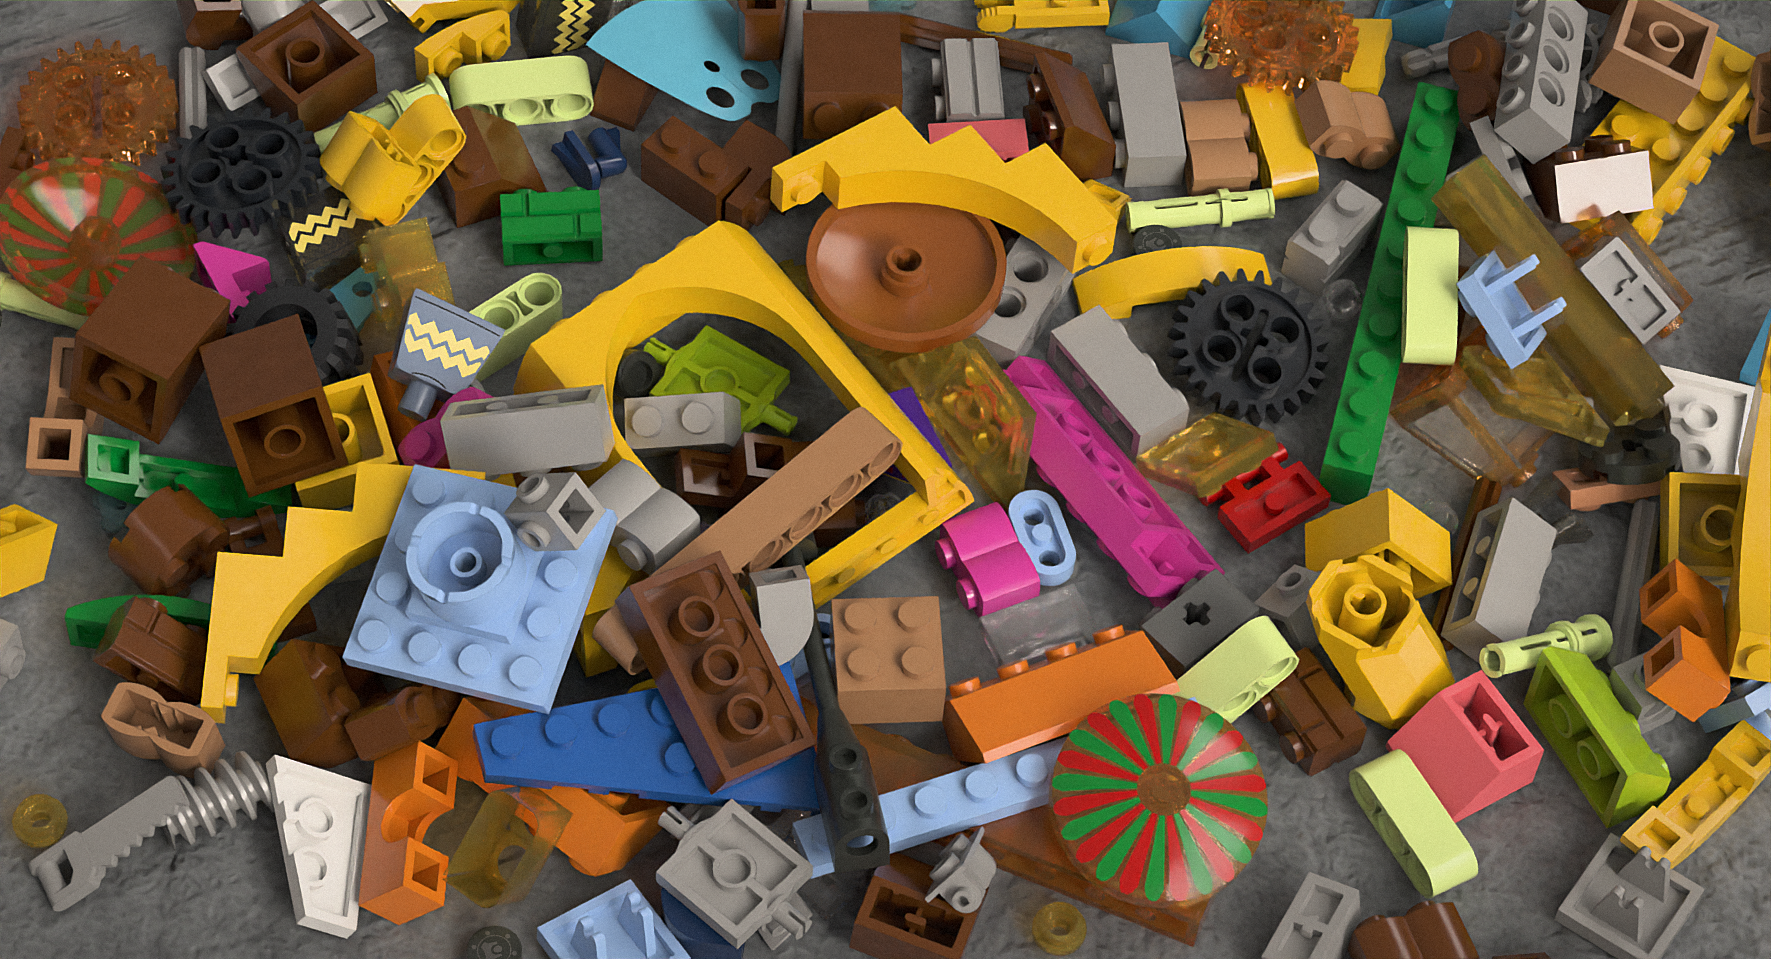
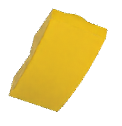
[414,9,511,83]
[1331,19,1393,96]

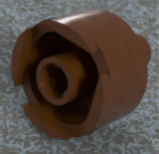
[108,484,230,599]

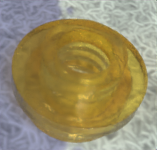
[12,794,68,848]
[1032,902,1087,956]

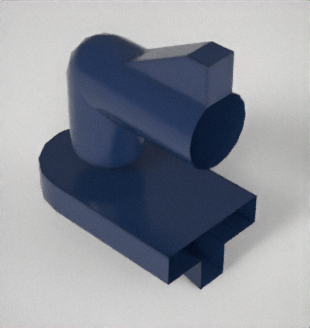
[551,127,627,190]

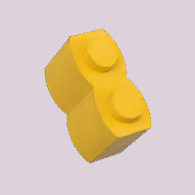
[319,111,422,221]

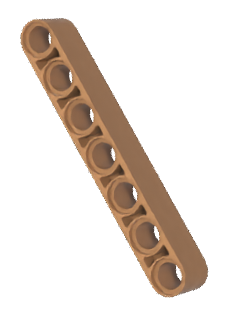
[592,407,903,675]

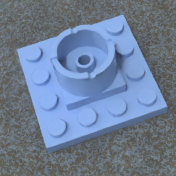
[342,464,618,715]

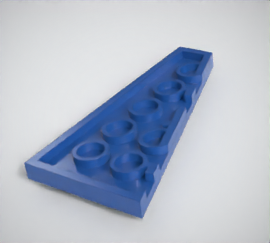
[472,661,821,816]

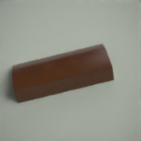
[615,550,817,795]

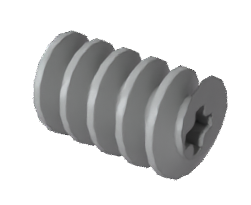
[162,751,275,851]

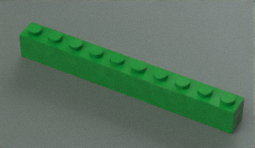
[1319,82,1460,505]

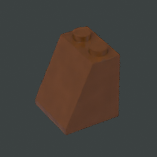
[801,10,903,139]
[69,255,231,445]
[198,314,349,497]

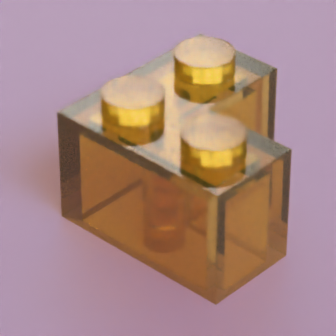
[358,217,456,332]

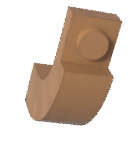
[25,337,104,478]

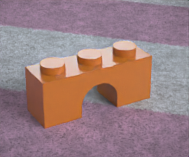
[1639,559,1731,722]
[358,741,458,925]

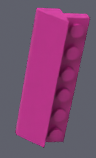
[967,355,1225,609]

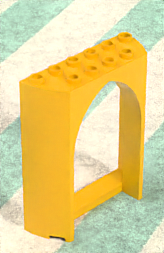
[513,220,974,614]

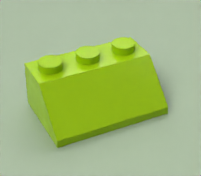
[1523,646,1671,829]

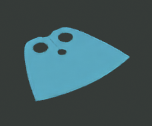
[586,0,781,121]

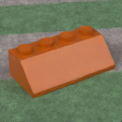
[942,624,1180,764]
[435,696,671,877]

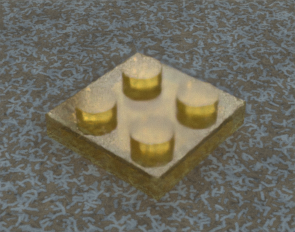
[1135,412,1279,498]

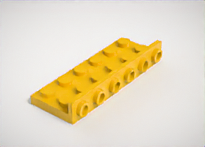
[1569,36,1771,254]

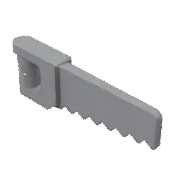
[28,776,190,911]

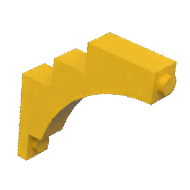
[770,106,1117,274]
[1723,324,1771,683]
[201,462,486,724]

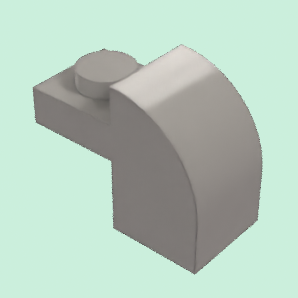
[748,565,814,666]

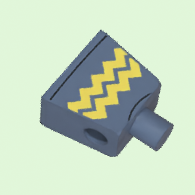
[388,288,505,422]

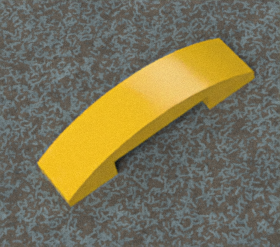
[1072,246,1272,319]
[1619,720,1771,870]

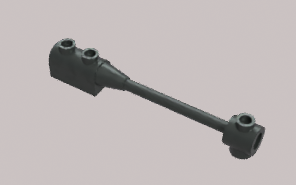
[770,531,890,874]

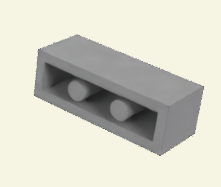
[1100,42,1187,187]
[1047,305,1189,464]
[440,384,615,481]
[1441,497,1557,664]

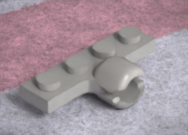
[201,0,388,114]

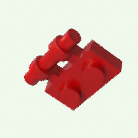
[1196,442,1331,554]

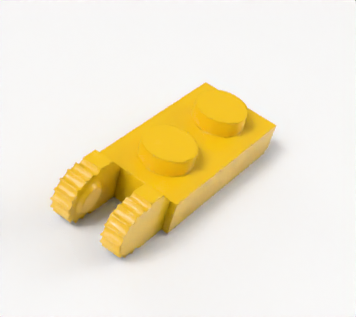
[974,0,1110,33]

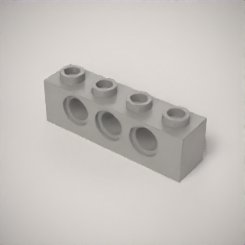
[1493,0,1588,164]
[959,234,1080,370]

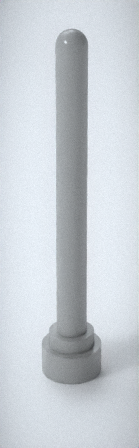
[776,0,807,157]

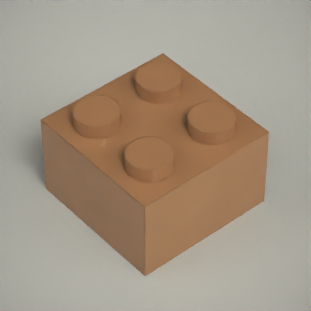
[1588,0,1719,125]
[829,596,946,724]

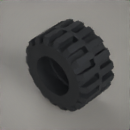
[225,278,364,387]

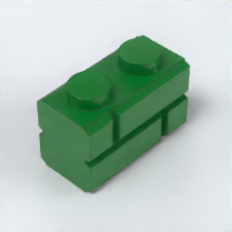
[500,186,603,266]

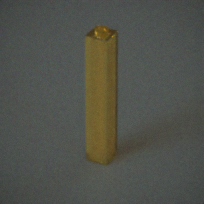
[1431,154,1675,426]

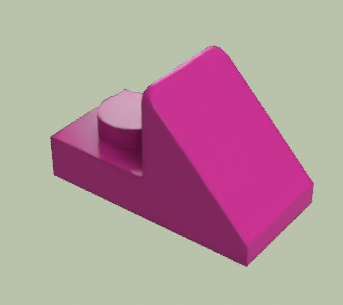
[193,241,272,323]

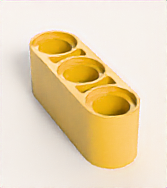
[1236,77,1319,200]
[365,94,466,230]

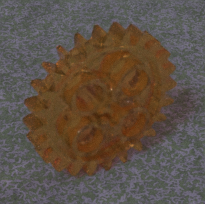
[1204,0,1359,96]
[17,39,179,177]

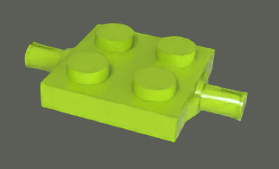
[643,325,798,436]

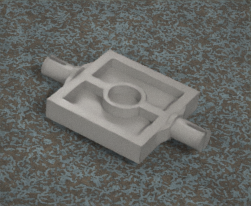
[656,799,813,949]

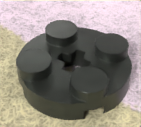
[1577,418,1680,485]

